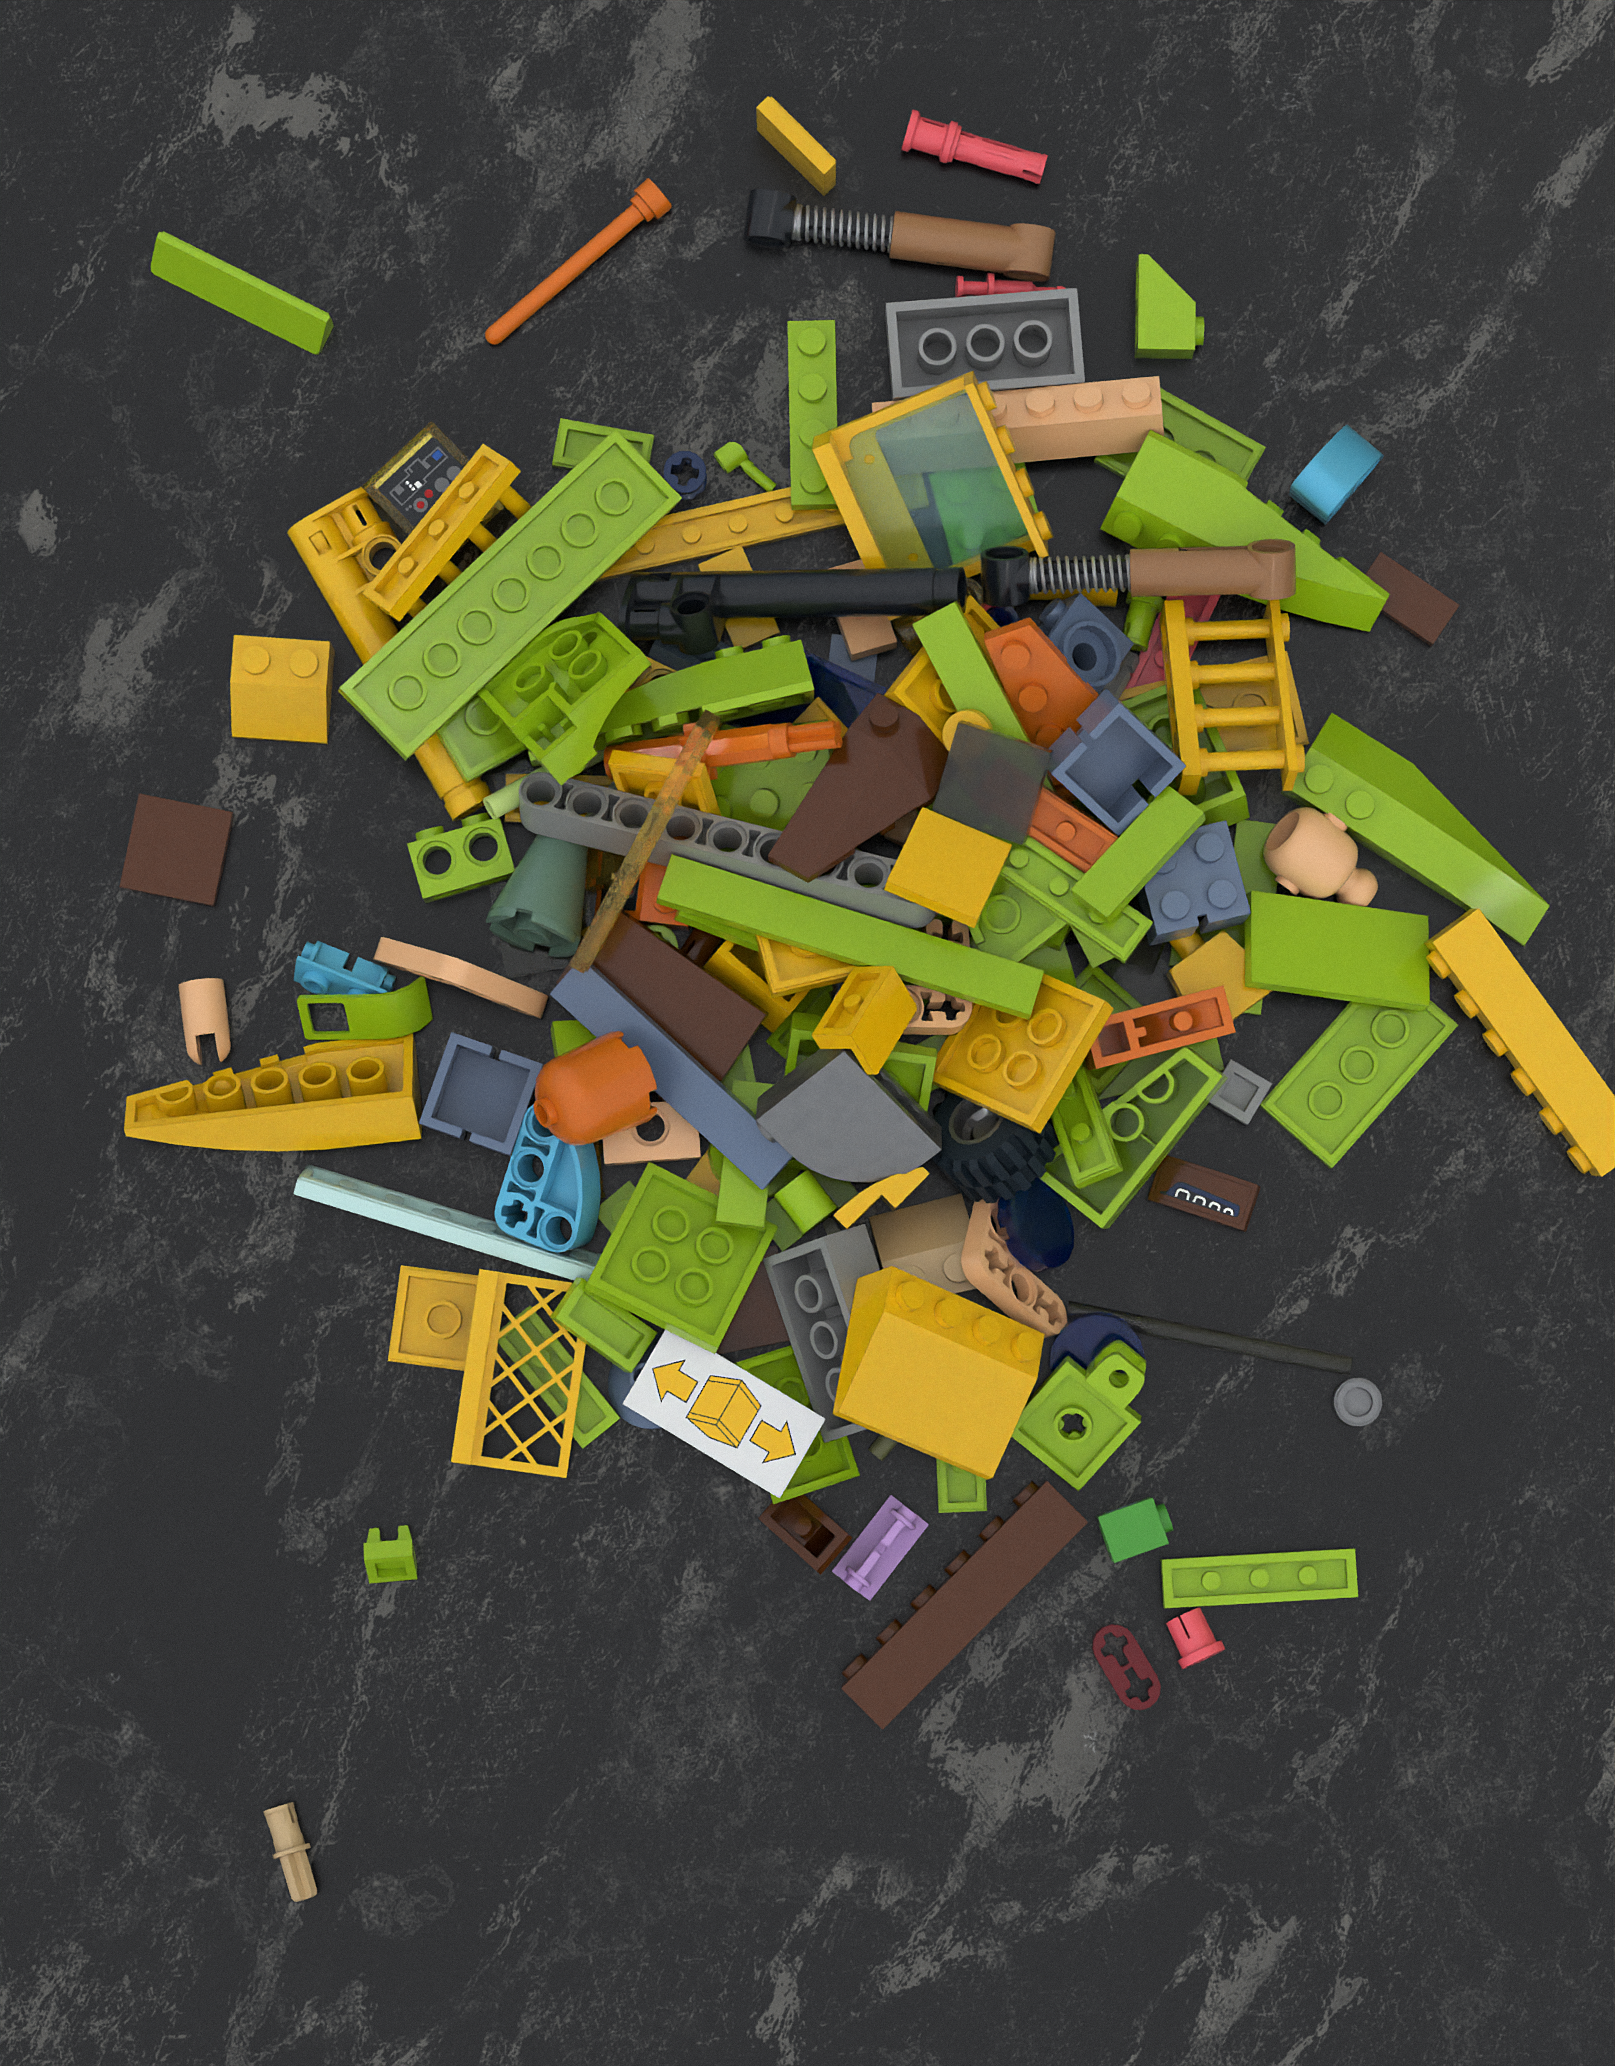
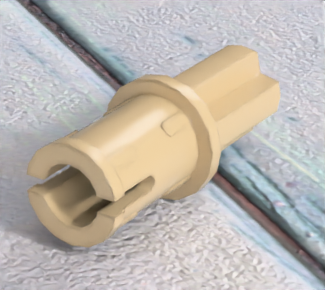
[263,1802,317,1902]

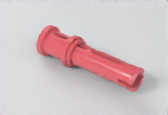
[901,109,1048,185]

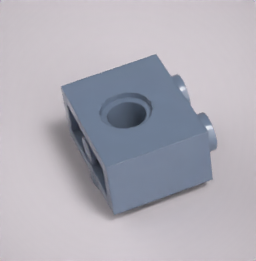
[1039,593,1134,695]

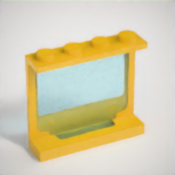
[812,371,1053,621]

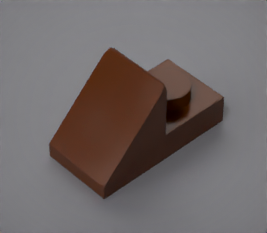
[758,1494,852,1575]

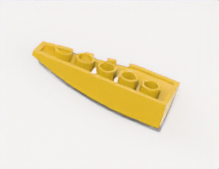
[124,1033,422,1152]

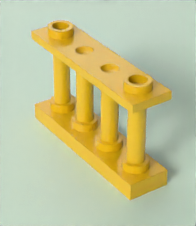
[362,444,532,622]
[1159,599,1305,795]

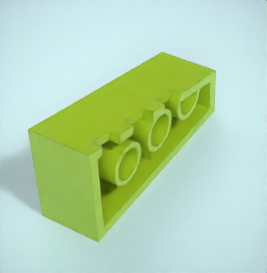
[1040,1046,1228,1229]

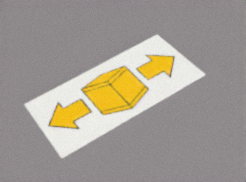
[623,1330,825,1498]

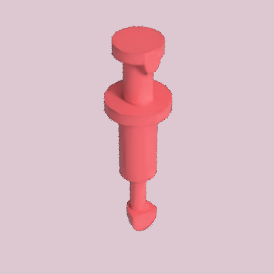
[955,273,1066,297]

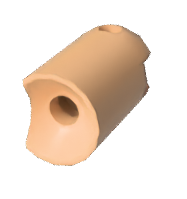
[178,978,231,1065]

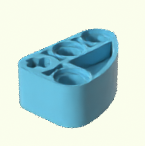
[1289,425,1384,525]
[494,1104,601,1253]

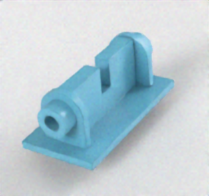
[293,941,397,995]

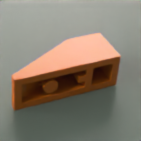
[1084,985,1236,1070]

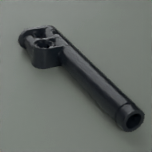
[618,567,967,655]

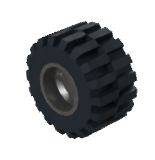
[931,1091,1059,1203]

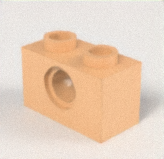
[603,1095,702,1166]

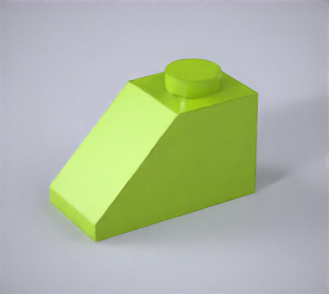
[1135,254,1204,359]

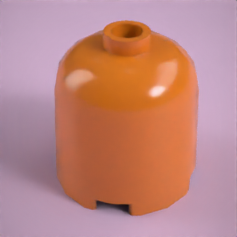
[533,1031,657,1146]

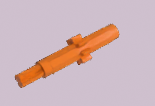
[604,720,843,780]

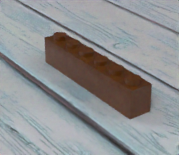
[841,1480,1088,1730]

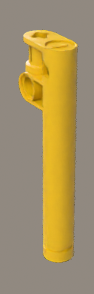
[287,485,492,821]

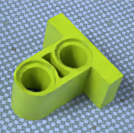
[765,1169,858,1252]

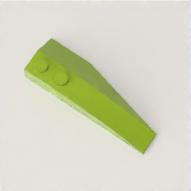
[1100,430,1390,632]
[528,635,814,767]
[1280,713,1550,947]

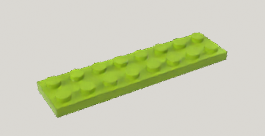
[338,429,682,761]

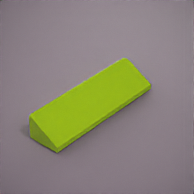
[151,231,334,355]

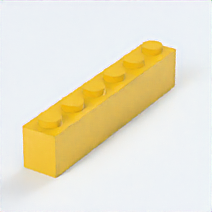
[1424,908,1615,1177]

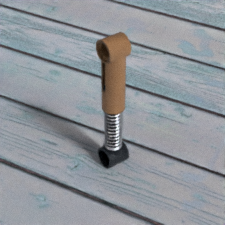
[743,189,1056,282]
[980,539,1296,607]

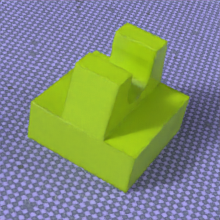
[364,1525,418,1584]

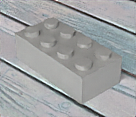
[885,288,1085,401]
[763,1224,880,1443]

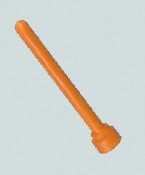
[485,178,672,345]

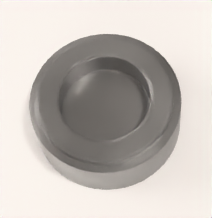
[1332,1378,1382,1426]

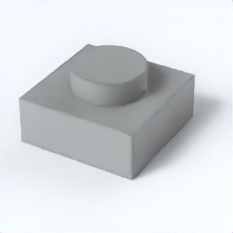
[1208,1059,1272,1126]

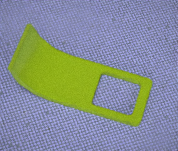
[297,976,433,1040]

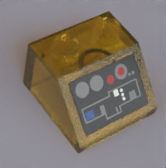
[362,421,504,553]

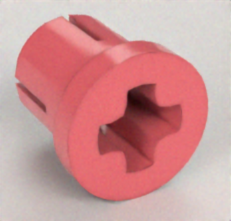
[1166,1607,1226,1670]

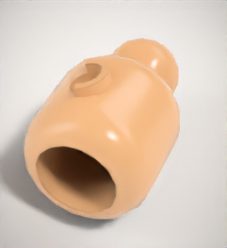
[1263,807,1378,907]

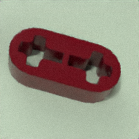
[1092,1624,1161,1710]

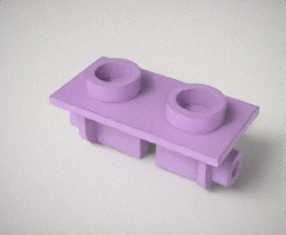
[832,1495,929,1601]

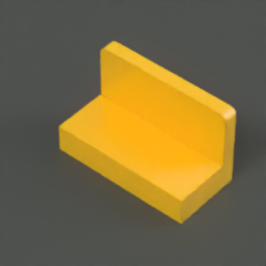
[812,966,917,1075]

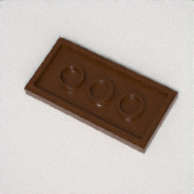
[556,902,769,1083]

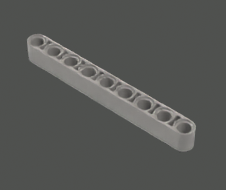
[519,772,936,928]

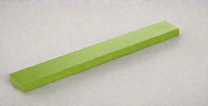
[912,600,1114,968]
[656,854,1044,1020]

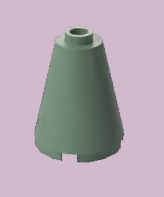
[486,834,589,957]

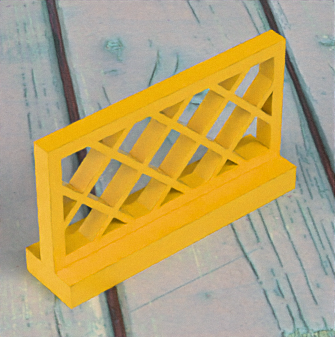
[451,1269,586,1478]

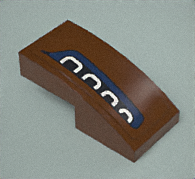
[1148,1155,1261,1232]

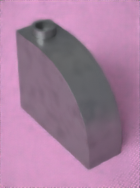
[756,1049,942,1182]

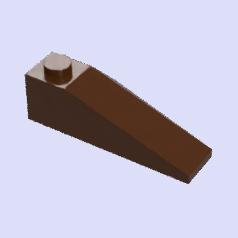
[768,693,960,883]

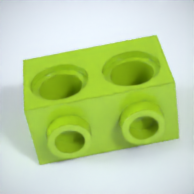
[407,813,515,903]

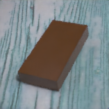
[1365,552,1460,646]

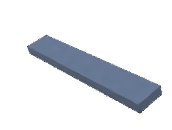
[550,957,793,1190]

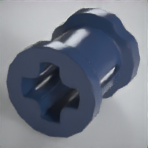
[664,451,707,501]

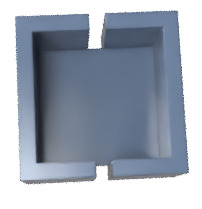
[1039,688,1186,836]
[1136,820,1251,946]
[419,1032,544,1157]

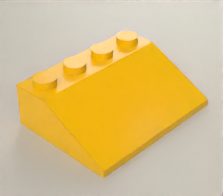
[833,1266,1045,1480]

